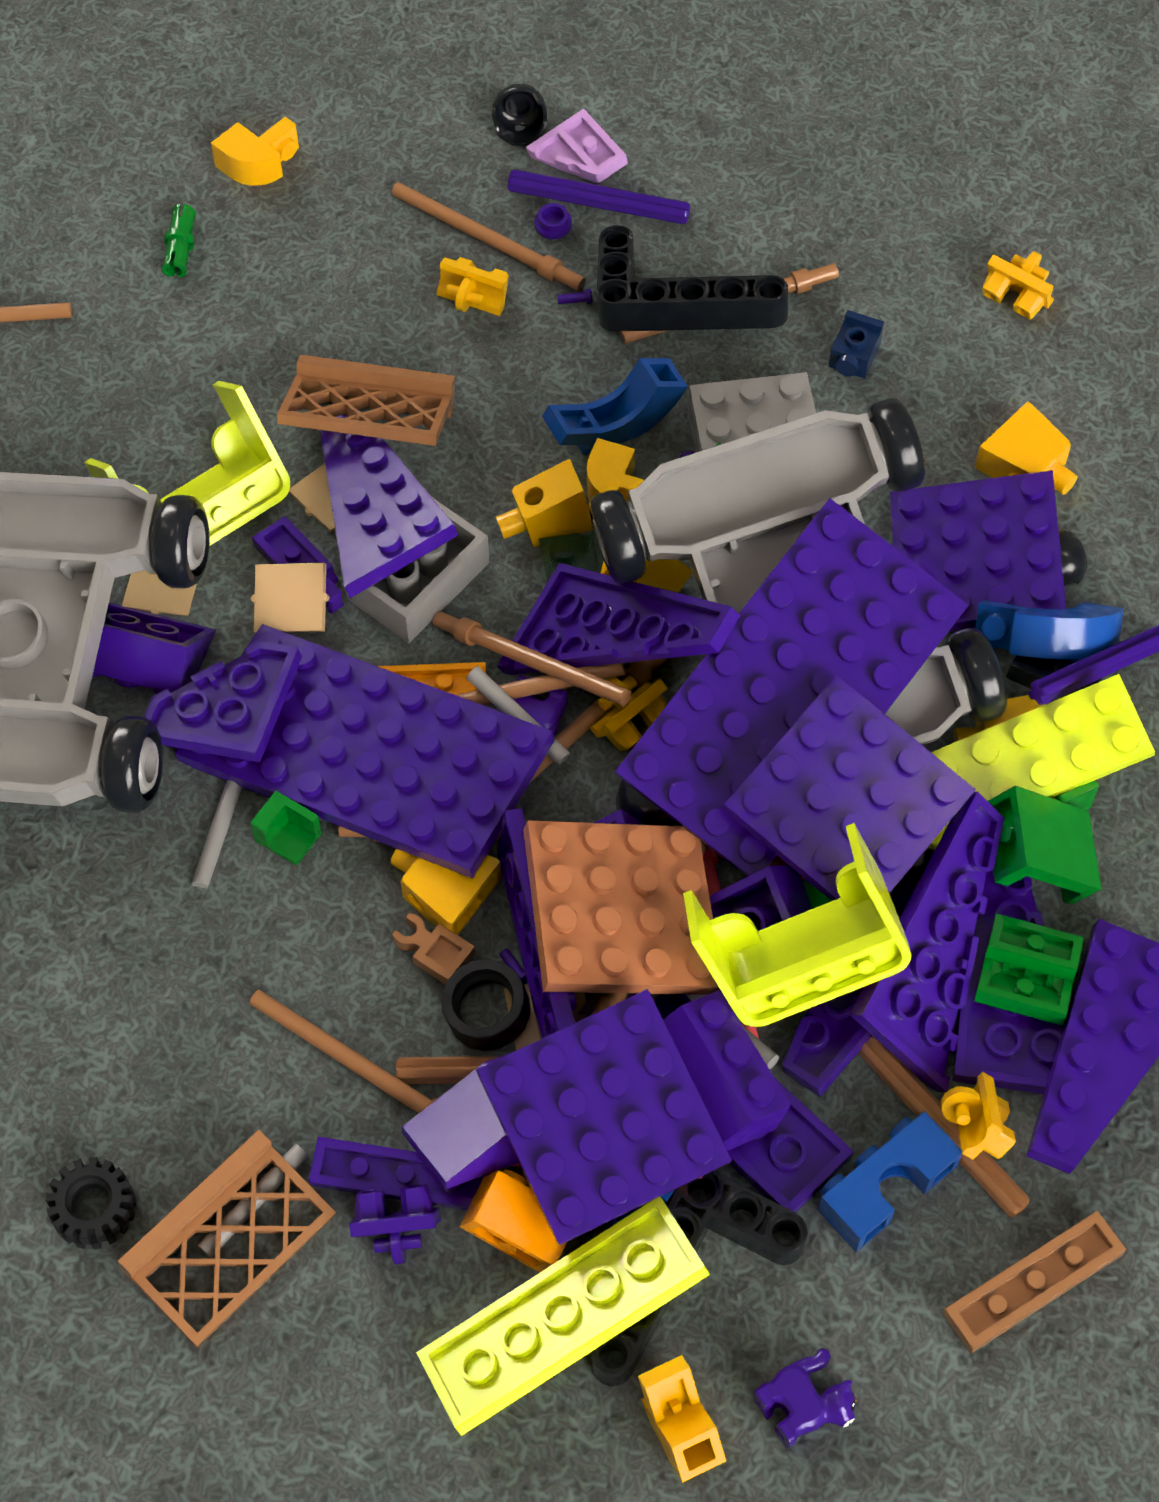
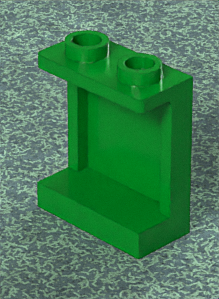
[988,786,1102,904]

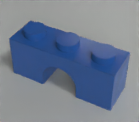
[818,1111,962,1252]

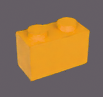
[460,1170,567,1272]

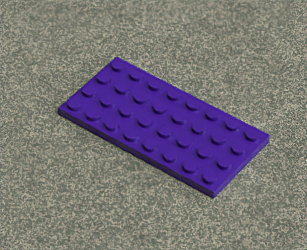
[614,498,969,877]
[175,624,555,879]

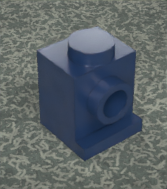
[829,310,884,379]

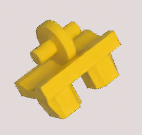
[982,251,1054,320]
[437,257,509,316]
[590,676,668,751]
[941,1071,1016,1160]

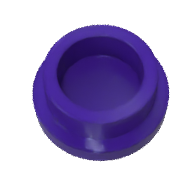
[534,203,572,239]

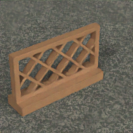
[277,355,455,446]
[118,1130,336,1348]

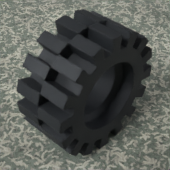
[46,1157,136,1249]

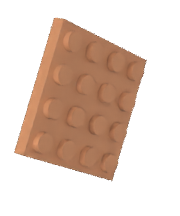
[523,820,720,995]

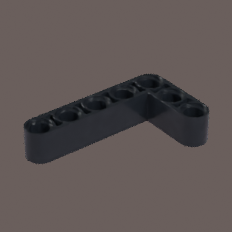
[597,225,788,332]
[591,1171,808,1386]

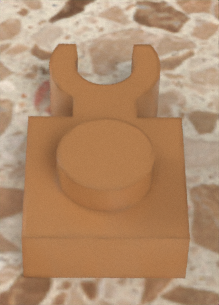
[392,913,476,985]

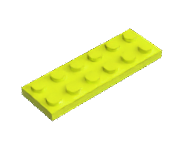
[931,674,1155,846]
[416,1197,710,1436]

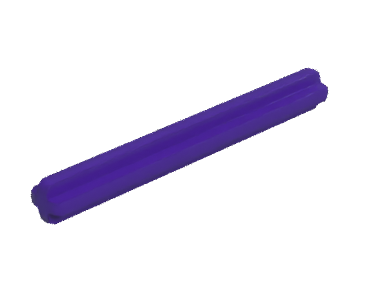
[508,169,690,224]
[1028,625,1159,705]

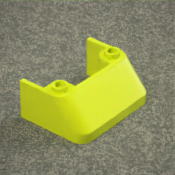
[84,381,290,546]
[683,823,911,1027]

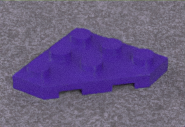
[144,641,302,762]

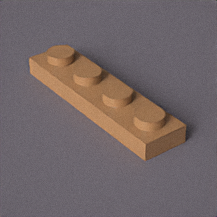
[943,1211,1126,1354]

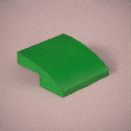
[974,913,1084,1026]

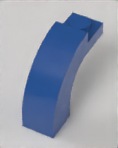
[542,358,688,455]
[975,600,1124,659]

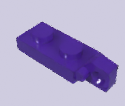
[252,516,344,614]

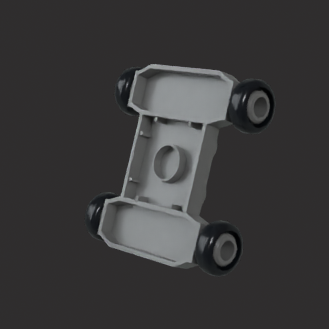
[588,398,1007,745]
[0,472,210,813]

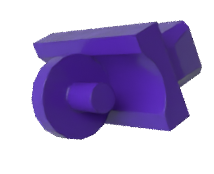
[349,1184,441,1265]

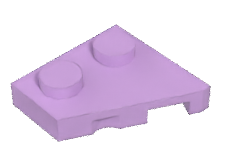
[526,108,628,184]

